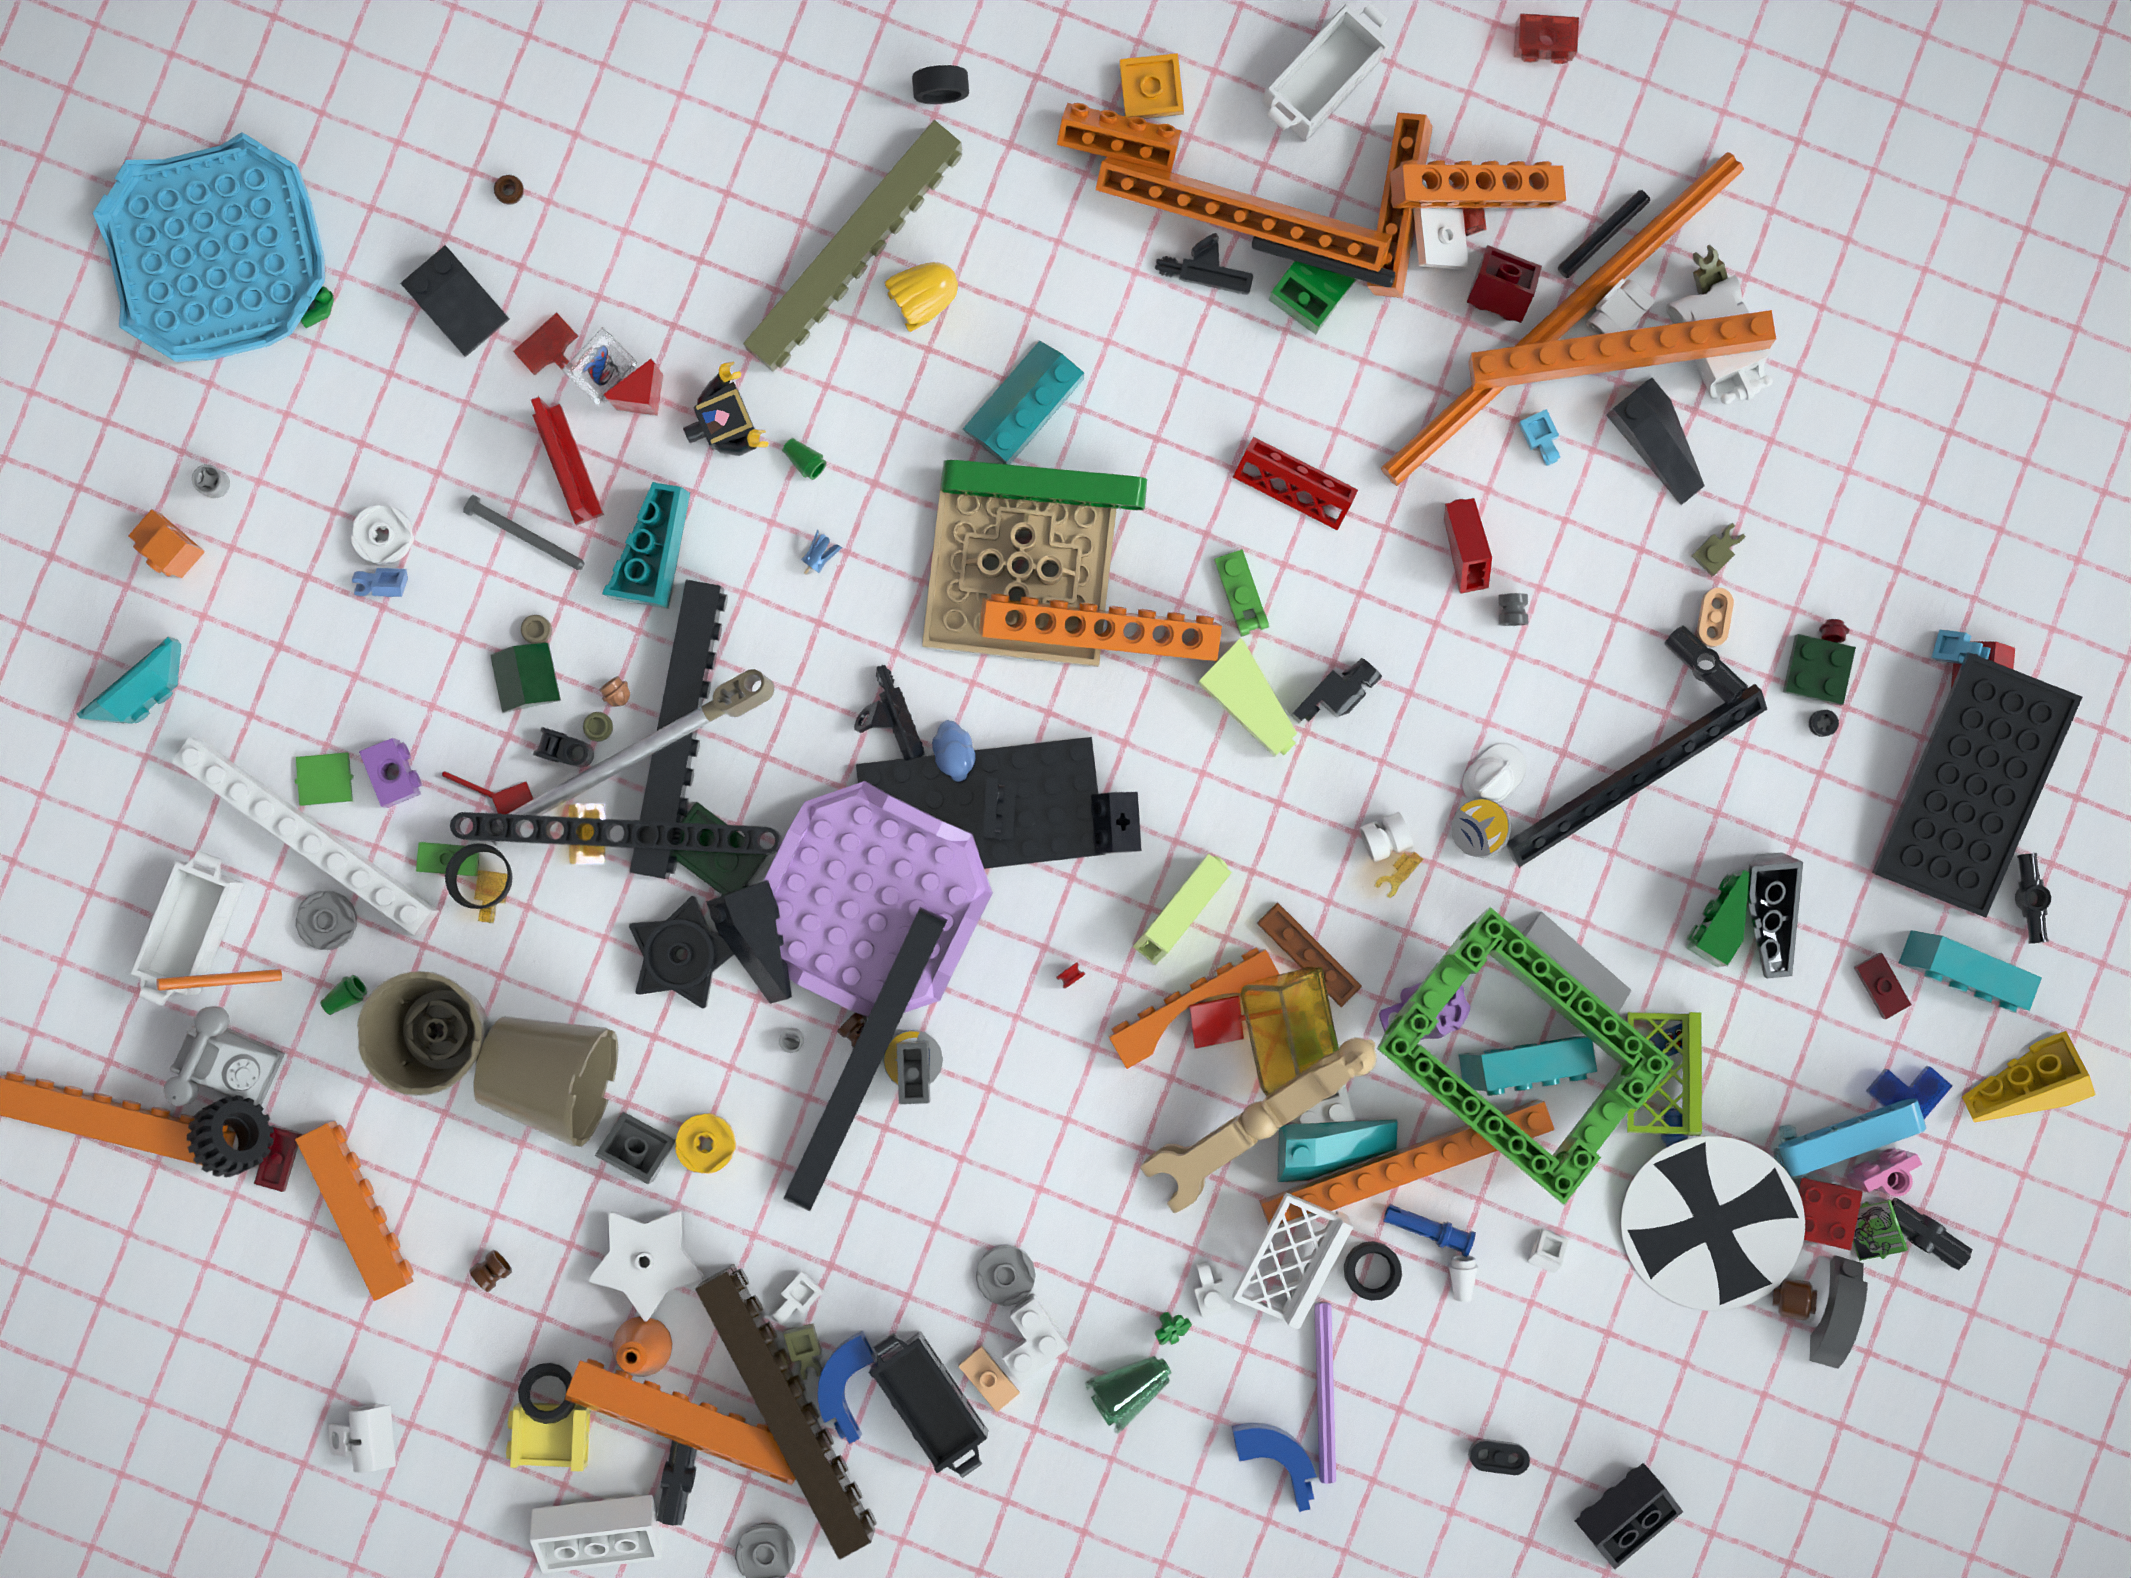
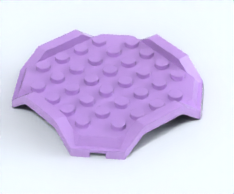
[764,781,993,1017]

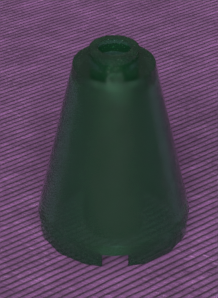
[1085,1356,1172,1434]

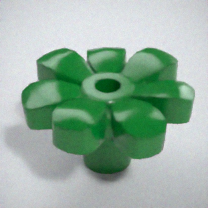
[1154,1312,1192,1345]

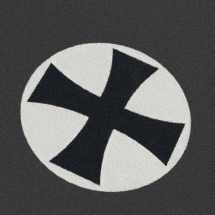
[1621,1136,1805,1311]

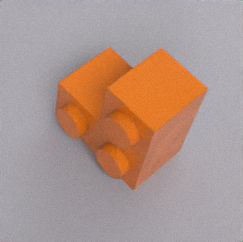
[128,509,205,578]

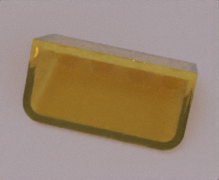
[1241,967,1339,1096]

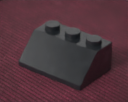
[1575,1463,1683,1570]

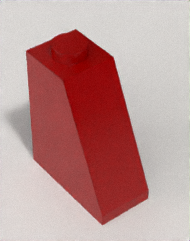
[1444,498,1492,594]

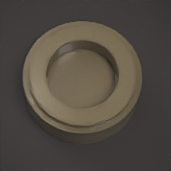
[521,615,552,644]

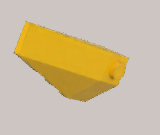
[1962,1031,2096,1123]

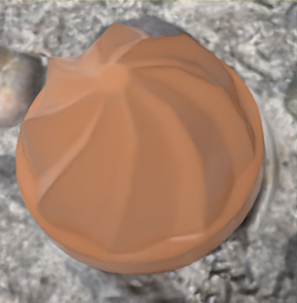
[599,676,630,707]

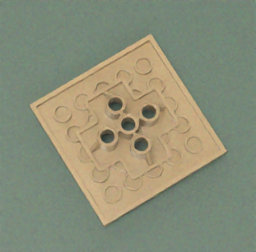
[922,476,1117,667]

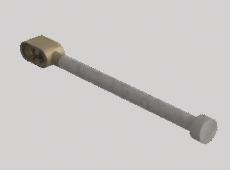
[490,669,774,846]

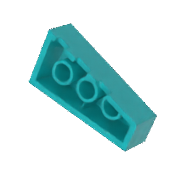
[602,482,690,608]
[1899,930,2042,1013]
[1458,1036,1597,1096]

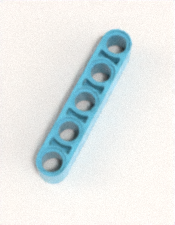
[1778,1099,1927,1176]

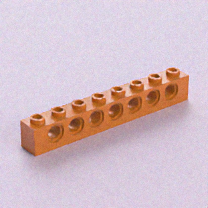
[979,593,1222,661]

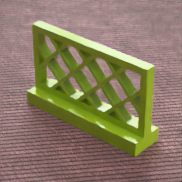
[1627,1012,1702,1136]

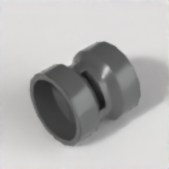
[1498,593,1528,626]

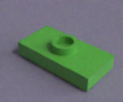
[416,842,480,876]

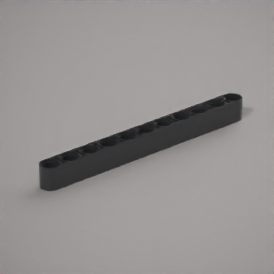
[450,812,782,855]
[783,907,947,1212]

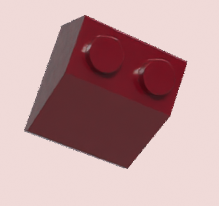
[1466,245,1542,323]

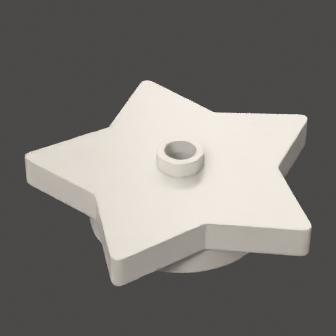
[588,1210,704,1321]

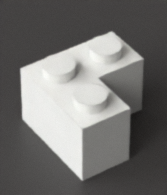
[1002,1294,1069,1384]

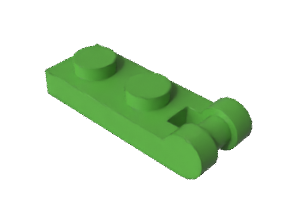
[1214,549,1269,637]

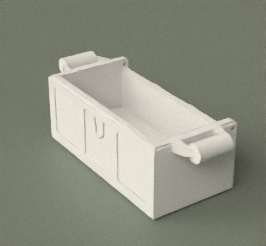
[1262,3,1389,141]
[130,851,244,1006]

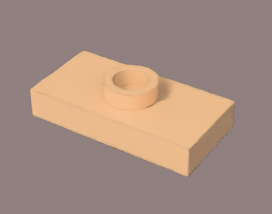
[958,1345,1020,1413]

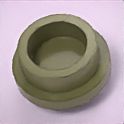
[583,712,613,742]

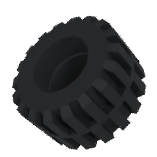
[187,1095,274,1178]

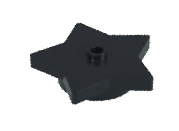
[629,896,734,1009]

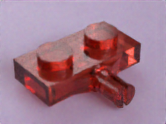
[513,312,579,375]

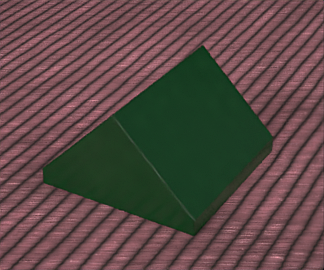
[490,643,561,713]

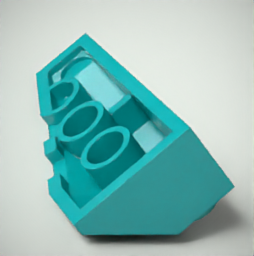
[1277,1119,1398,1182]

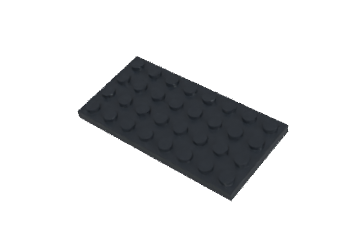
[1872,652,2083,918]
[856,737,1106,869]

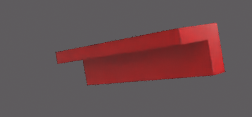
[1233,437,1358,531]

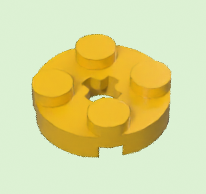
[675,1113,736,1174]

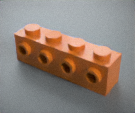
[1057,103,1182,172]

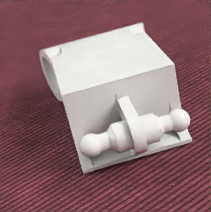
[1666,276,1773,404]

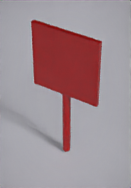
[1189,995,1297,1049]

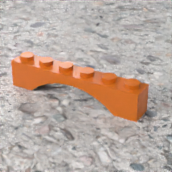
[1108,947,1283,1069]

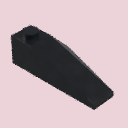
[1606,377,1705,505]
[1747,852,1803,979]
[706,880,792,1004]

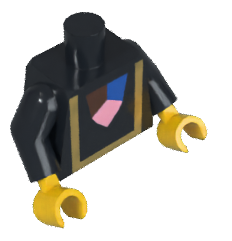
[683,362,769,456]

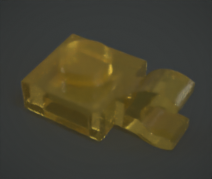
[1374,851,1423,898]
[474,870,507,923]

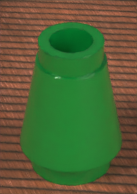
[782,438,827,480]
[320,975,367,1015]

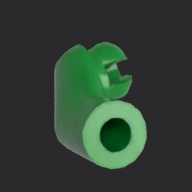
[301,286,334,328]

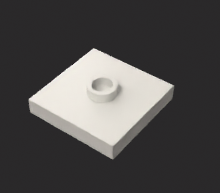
[1413,208,1469,270]

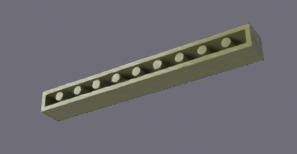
[743,120,963,372]

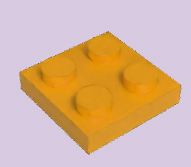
[1119,53,1184,118]

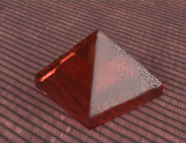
[1458,208,1487,237]

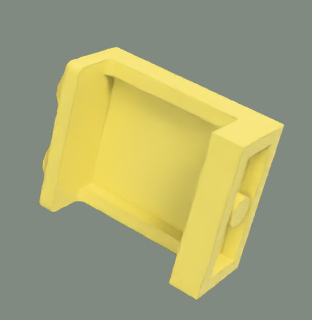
[506,1402,591,1471]

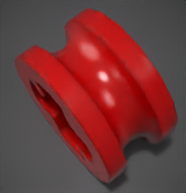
[1056,962,1085,989]

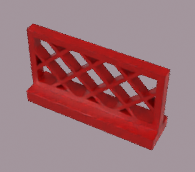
[531,397,604,525]

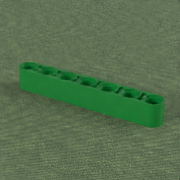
[940,460,1147,510]

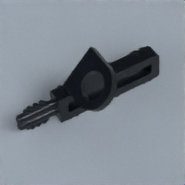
[1155,233,1253,295]
[854,665,925,761]

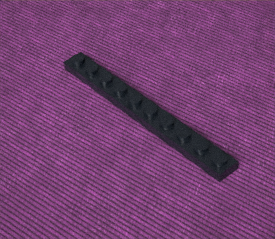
[1507,684,1767,868]

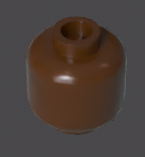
[1772,1279,1818,1320]

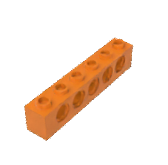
[1390,160,1566,208]

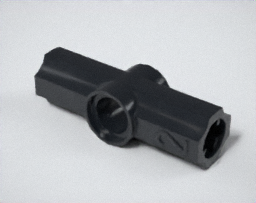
[1665,625,1748,705]
[1891,1198,1973,1271]
[656,1440,697,1526]

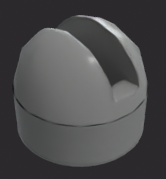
[779,1028,804,1053]

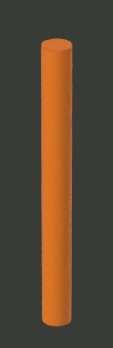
[156,969,282,991]

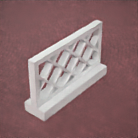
[1232,1192,1353,1330]

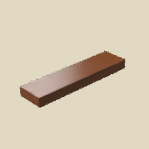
[1256,902,1362,1008]

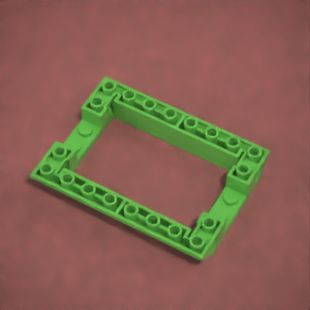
[1377,907,1675,1205]

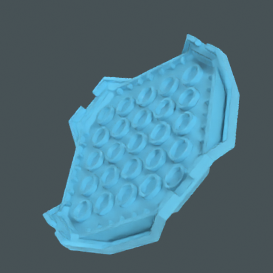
[93,132,325,362]

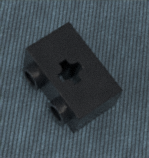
[1091,792,1142,854]

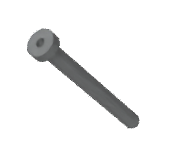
[463,495,585,570]

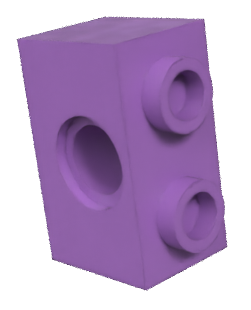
[359,738,422,808]

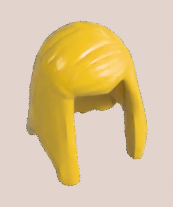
[884,262,958,332]

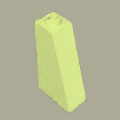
[1198,638,1297,757]
[1132,854,1232,965]

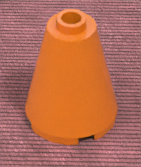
[612,1316,673,1377]

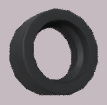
[912,65,969,104]
[1343,1241,1402,1301]
[518,1363,575,1424]

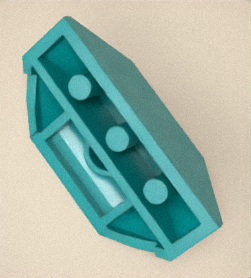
[77,637,181,724]

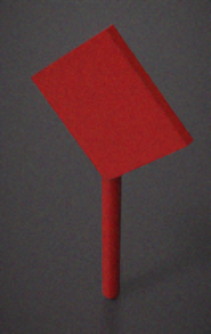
[442,771,533,814]

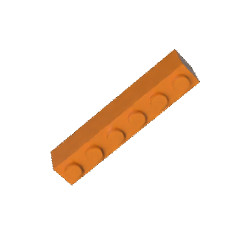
[1367,112,1433,298]
[295,1121,414,1302]

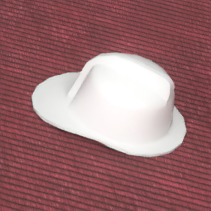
[1462,743,1527,803]

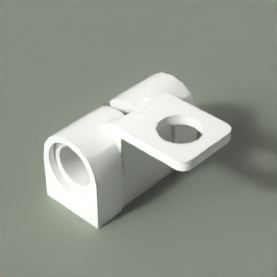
[1586,278,1656,335]
[328,1403,396,1473]

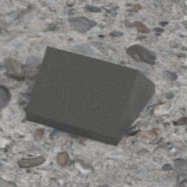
[595,1112,676,1184]

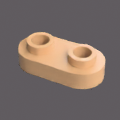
[1696,588,1734,647]

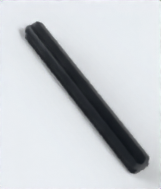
[1252,236,1395,288]

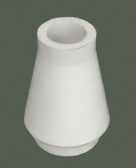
[1448,1255,1478,1302]

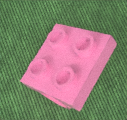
[1846,1147,1923,1197]

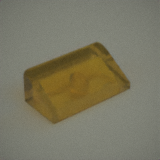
[568,804,606,864]

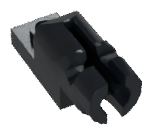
[1290,658,1382,723]

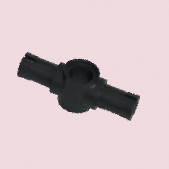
[2015,853,2052,944]

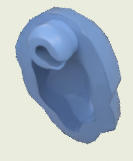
[932,720,975,782]

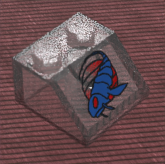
[562,327,638,406]

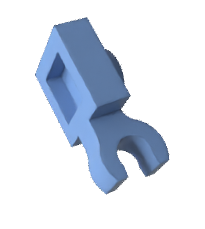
[352,568,408,597]

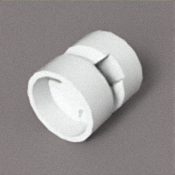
[1360,812,1413,862]

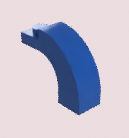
[818,1330,876,1444]
[1231,1423,1316,1512]

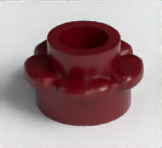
[1819,619,1850,643]

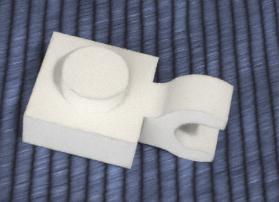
[1193,1261,1231,1318]
[773,1271,824,1324]

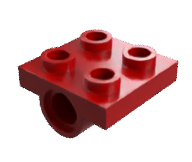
[1798,1177,1863,1251]

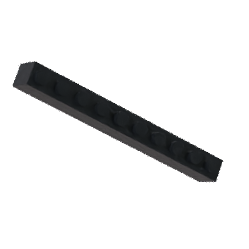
[630,579,728,879]

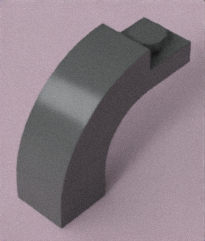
[1809,1255,1868,1369]

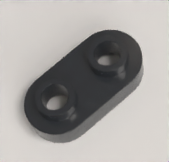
[1468,1439,1530,1475]

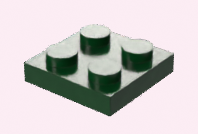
[1783,634,1856,706]

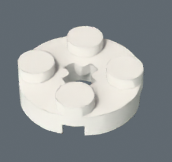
[351,505,414,565]

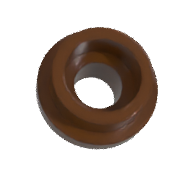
[494,175,524,205]

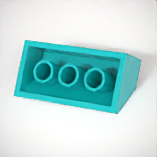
[963,340,1084,465]

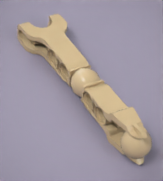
[1140,1037,1377,1213]

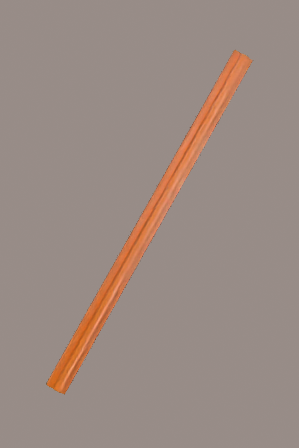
[1381,152,1744,486]

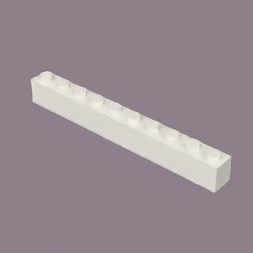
[171,737,439,935]

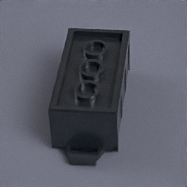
[869,1331,989,1478]

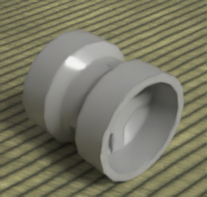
[192,464,230,498]

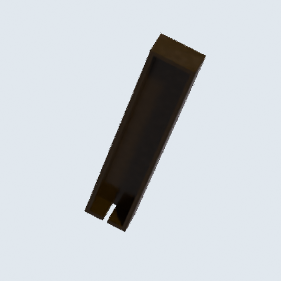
[695,1264,877,1560]

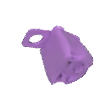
[1379,982,1470,1040]

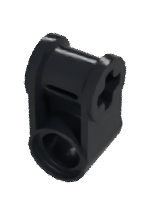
[533,727,594,768]

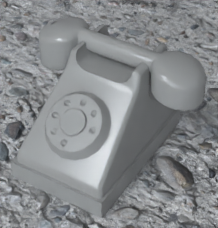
[164,1006,285,1106]

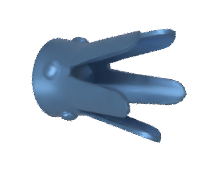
[801,529,842,574]

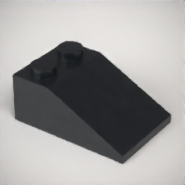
[400,245,510,357]

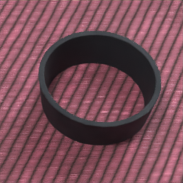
[445,843,513,909]

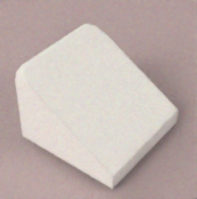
[1528,1229,1569,1273]

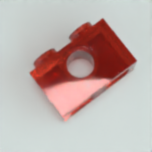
[1514,13,1579,64]

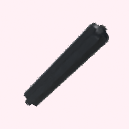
[1557,190,1651,278]

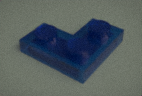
[1866,1066,1953,1120]

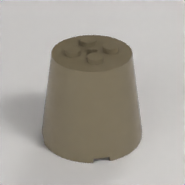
[357,971,488,1095]
[473,1016,618,1147]

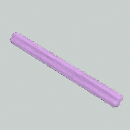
[1315,1302,1336,1484]

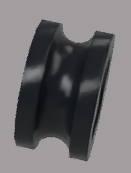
[1808,710,1839,737]

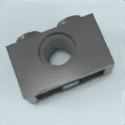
[897,1041,931,1105]

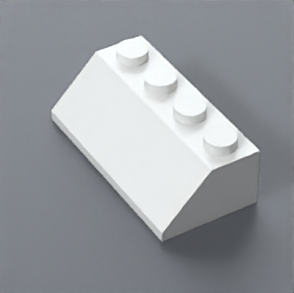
[530,1495,662,1573]

